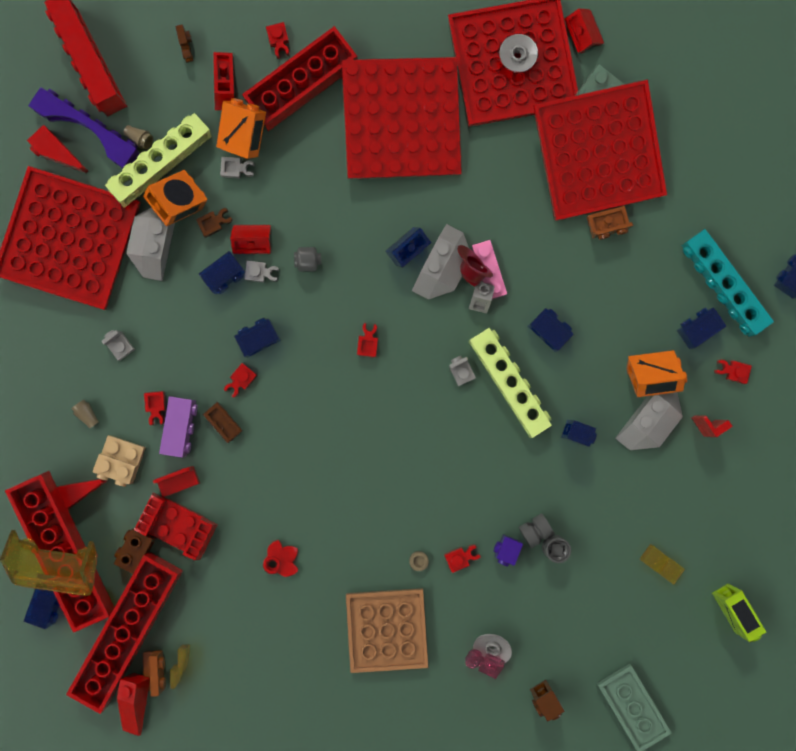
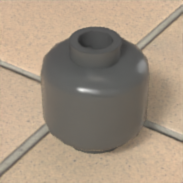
[294,247,321,272]

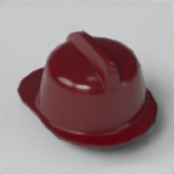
[457,245,493,287]

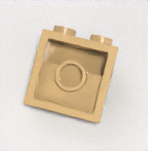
[93,435,146,487]

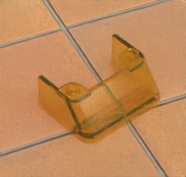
[0,530,98,596]

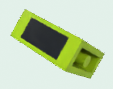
[712,584,766,642]

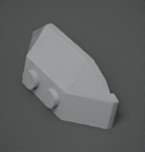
[126,207,175,281]
[412,224,469,300]
[615,392,683,450]

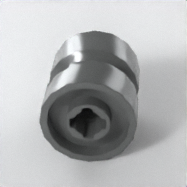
[518,513,555,549]
[542,535,571,563]

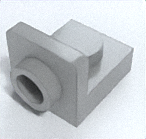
[469,282,495,314]
[101,330,135,361]
[449,356,476,386]

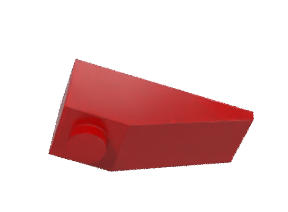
[213,52,234,110]
[27,125,88,173]
[57,479,107,510]
[117,673,150,736]

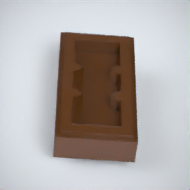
[203,402,243,443]

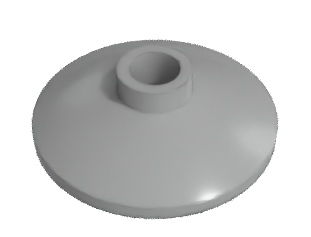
[499,34,538,72]
[473,634,512,665]

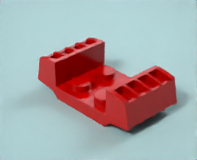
[134,492,218,560]

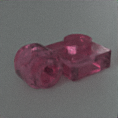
[465,649,505,679]

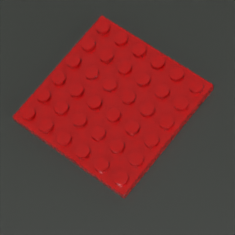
[448,0,578,127]
[342,57,461,179]
[533,79,667,220]
[0,166,141,310]

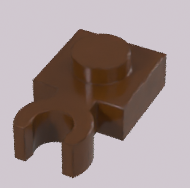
[175,24,193,63]
[196,208,233,238]

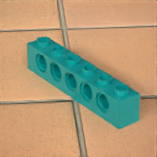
[681,229,774,337]

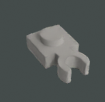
[220,157,255,179]
[244,261,279,283]

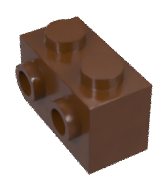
[113,528,157,574]
[530,680,565,722]

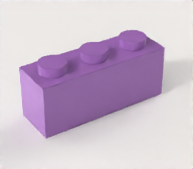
[159,396,198,458]

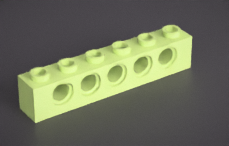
[105,113,212,208]
[468,328,552,438]

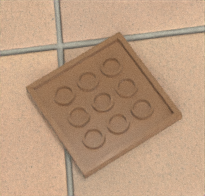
[346,588,428,673]

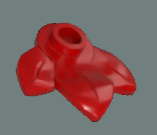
[263,540,299,577]

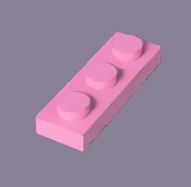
[472,240,507,299]

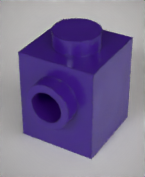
[493,534,523,567]

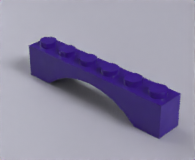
[28,87,140,168]

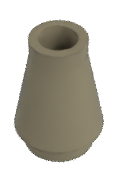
[123,125,153,149]
[71,400,99,429]

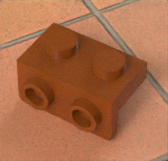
[587,206,633,240]
[143,650,166,696]

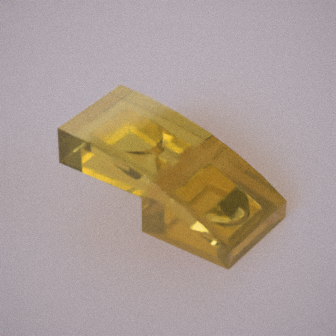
[639,544,685,585]
[170,644,190,689]

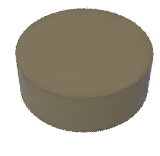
[409,551,429,571]

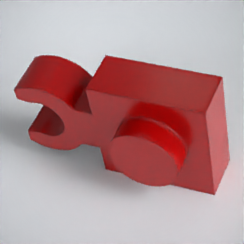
[266,22,290,59]
[357,323,378,357]
[714,360,752,384]
[224,363,257,398]
[144,391,166,425]
[444,544,481,573]

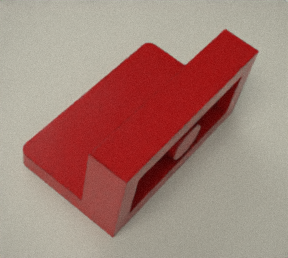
[564,8,604,53]
[230,225,271,254]
[691,415,733,437]
[153,466,200,497]

